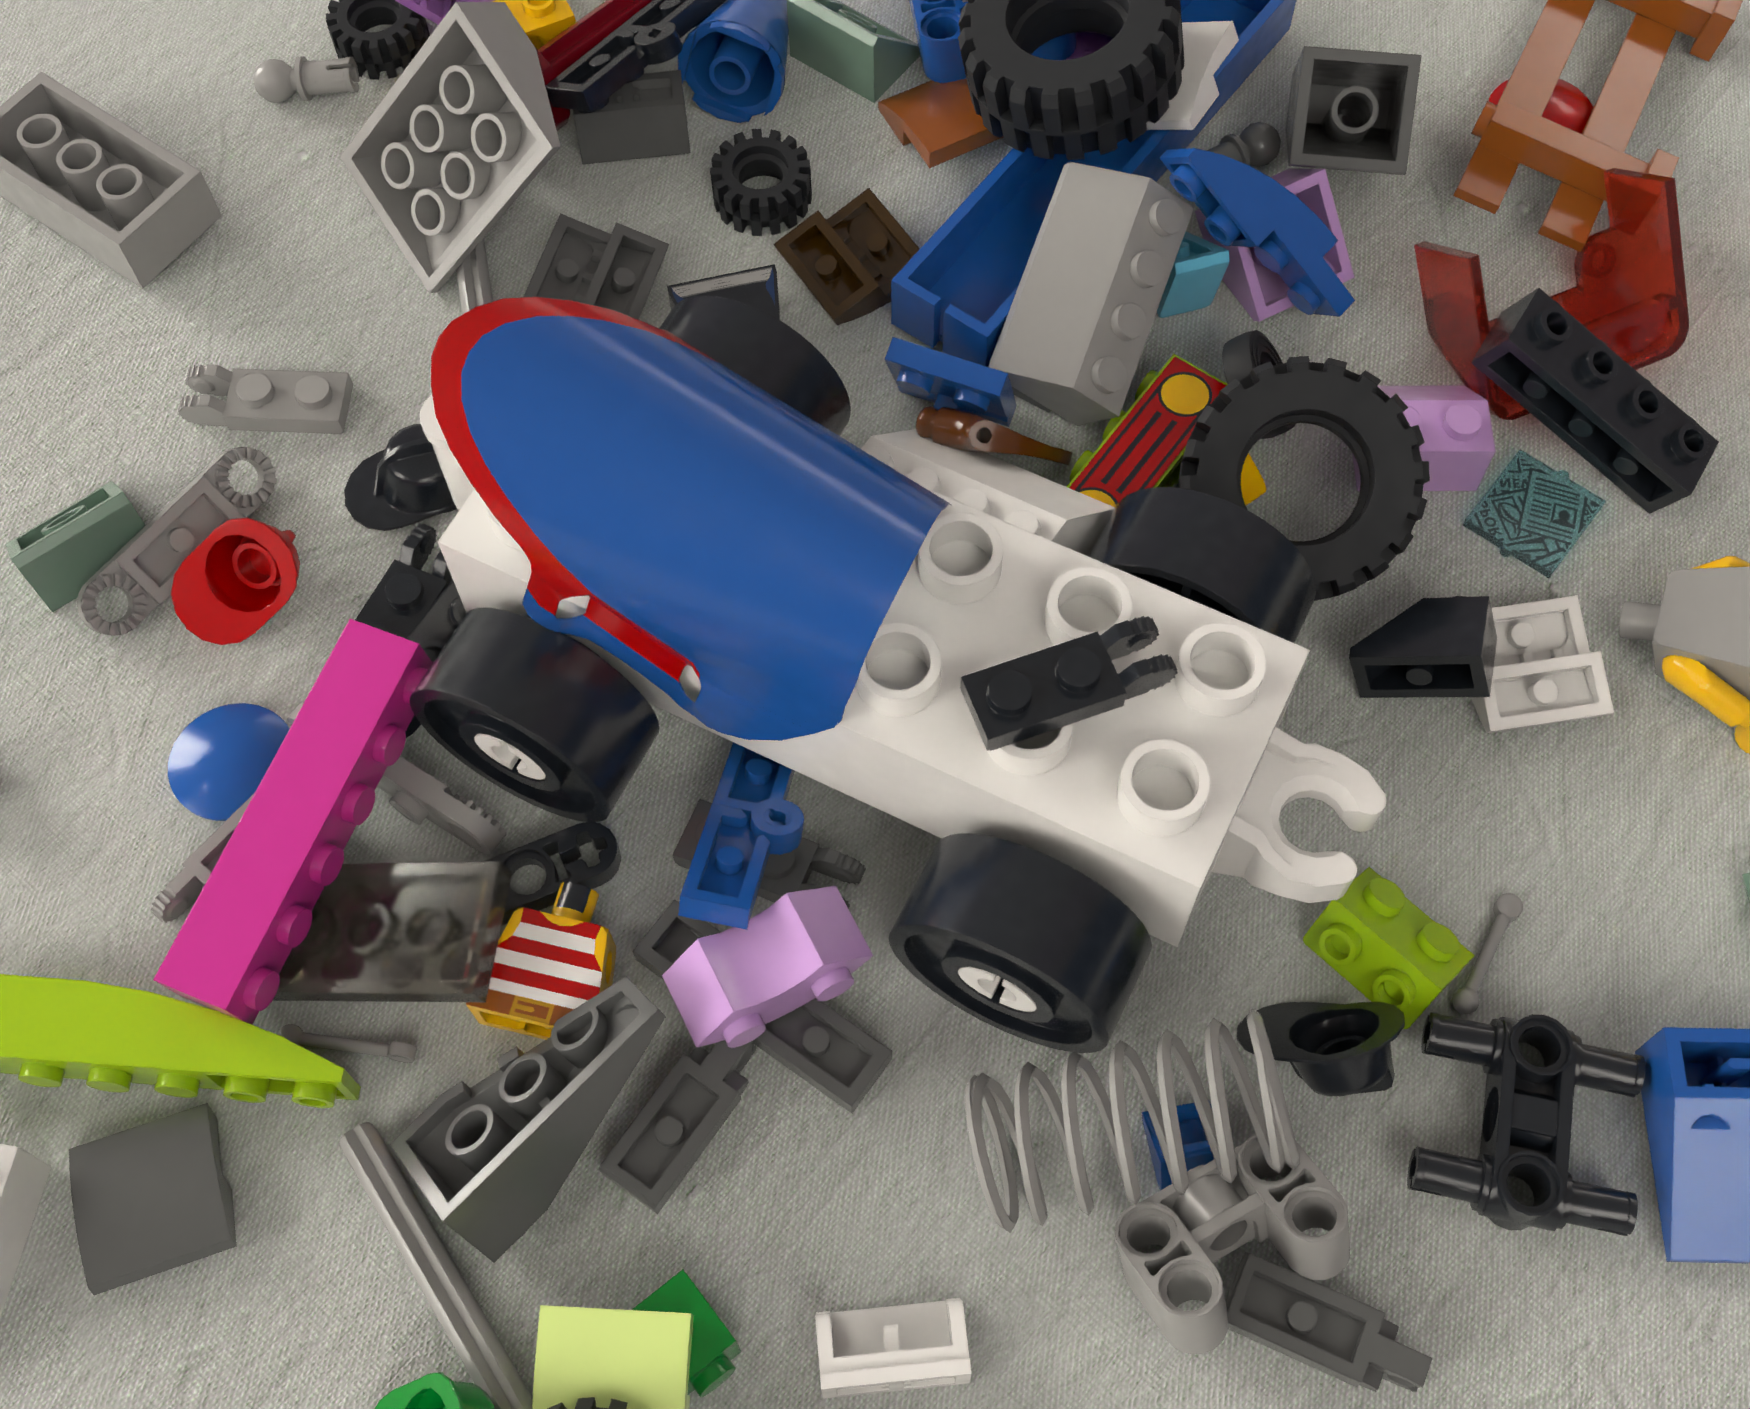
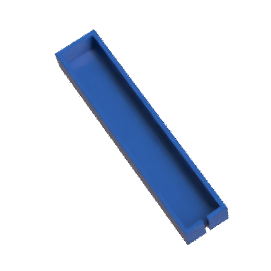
[891,0,1297,367]

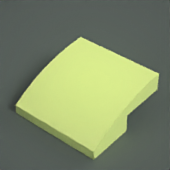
[532,1305,694,1409]

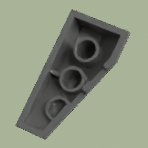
[390,976,666,1263]

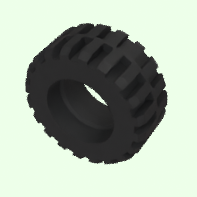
[958,0,1184,160]
[1179,356,1430,601]

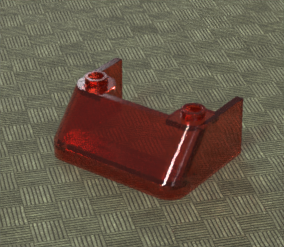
[1414,168,1689,420]

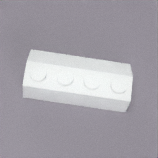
[861,429,1115,556]

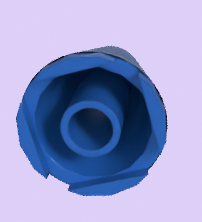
[678,0,789,123]

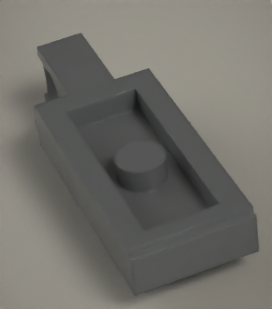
[599,1040,757,1215]
[1225,1252,1432,1392]

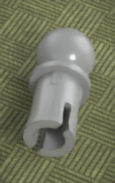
[253,56,359,103]

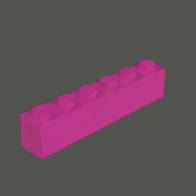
[153,619,433,1025]

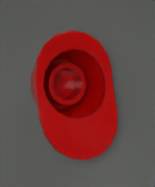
[171,517,300,645]

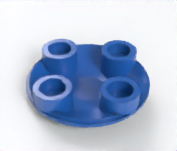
[168,703,290,821]

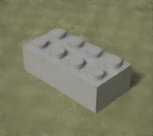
[0,72,221,289]

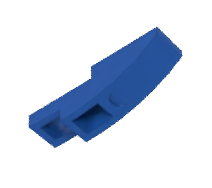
[1160,148,1355,317]

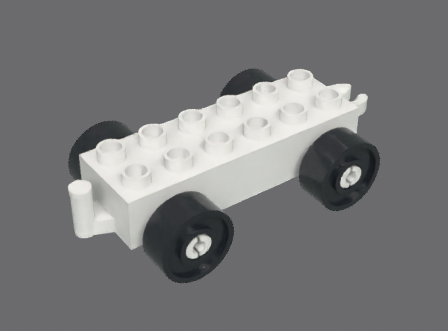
[410,295,1387,1053]

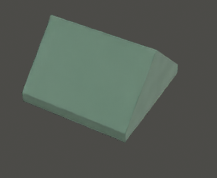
[786,0,920,103]
[5,481,145,612]

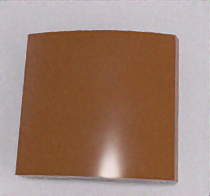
[878,78,1004,168]

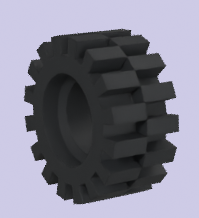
[326,0,430,80]
[710,129,812,236]

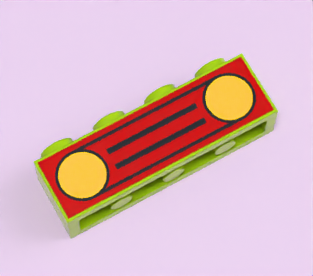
[1066,354,1228,507]

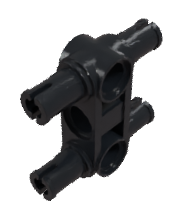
[1407,1012,1645,1236]

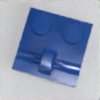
[884,337,1017,427]

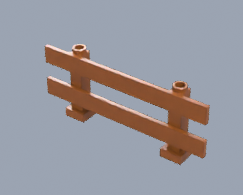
[1453,0,1743,252]

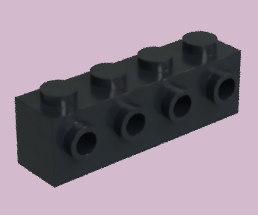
[1471,288,1719,514]

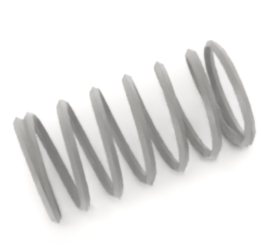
[965,1009,1300,1233]

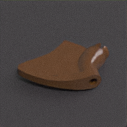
[916,406,1072,465]

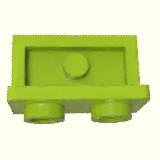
[1303,867,1475,1029]

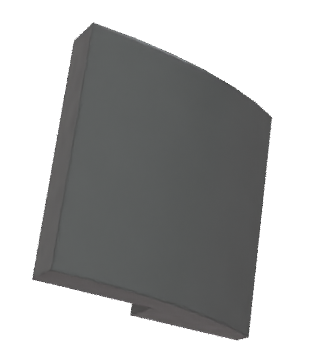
[523,213,669,320]
[69,1103,237,1295]

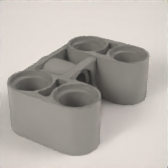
[1115,1134,1350,1354]

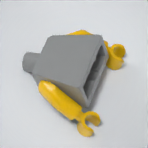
[1619,556,1750,754]

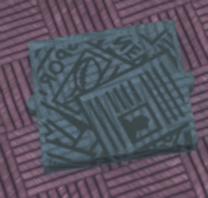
[1463,449,1606,578]

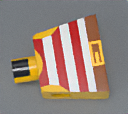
[466,882,616,1040]

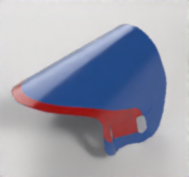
[431,297,952,741]

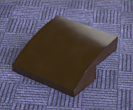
[774,188,920,325]

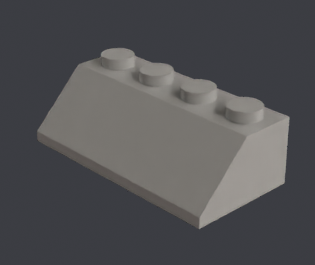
[988,162,1194,426]

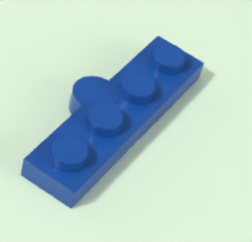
[678,742,804,930]

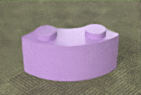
[662,886,873,1048]

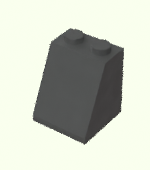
[1285,46,1422,175]

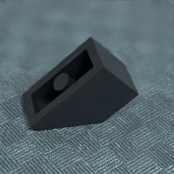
[1349,596,1497,698]

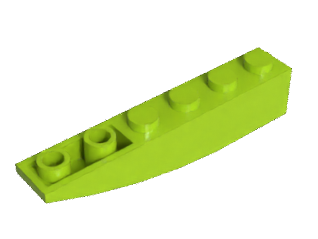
[0,974,361,1108]

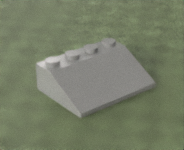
[340,2,561,293]

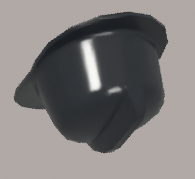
[344,424,457,531]
[1236,1002,1405,1096]

